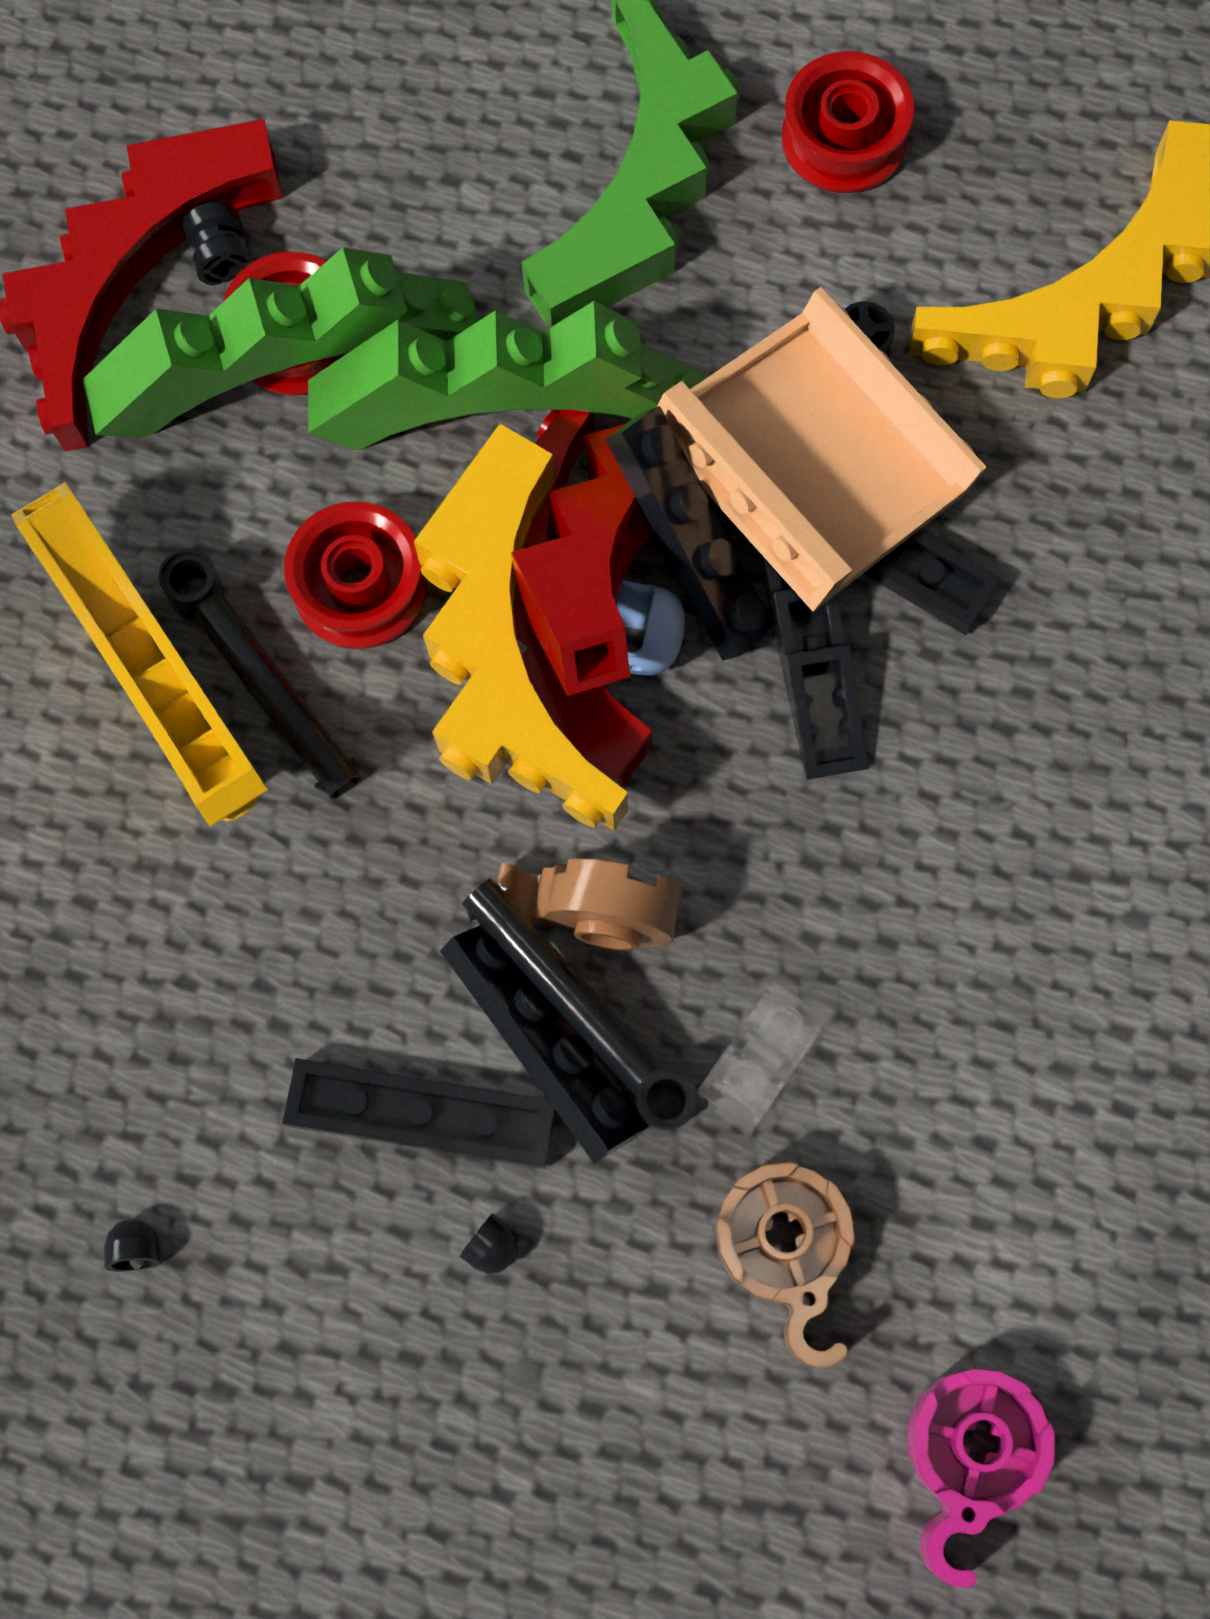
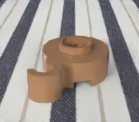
[497,859,683,951]
[715,1162,855,1368]

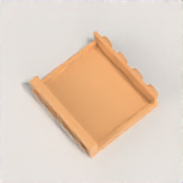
[657,287,986,612]

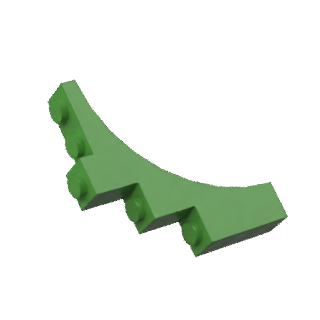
[521,0,740,329]
[81,247,479,438]
[308,301,707,450]

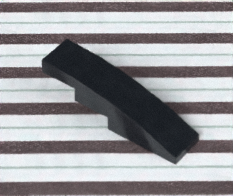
[761,554,869,780]

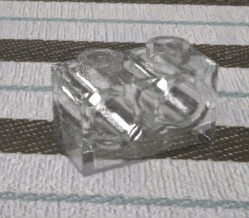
[697,981,829,1138]

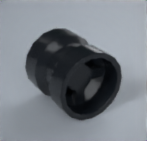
[182,202,254,286]

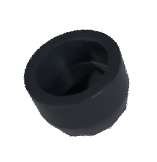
[459,1213,518,1274]
[104,1218,160,1272]

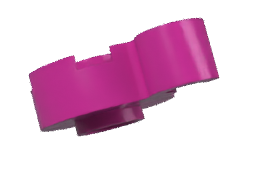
[907,1369,1055,1588]

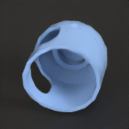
[617,580,685,676]

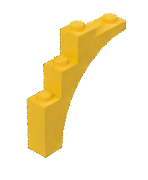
[908,120,1210,398]
[414,423,628,831]
[11,482,268,827]

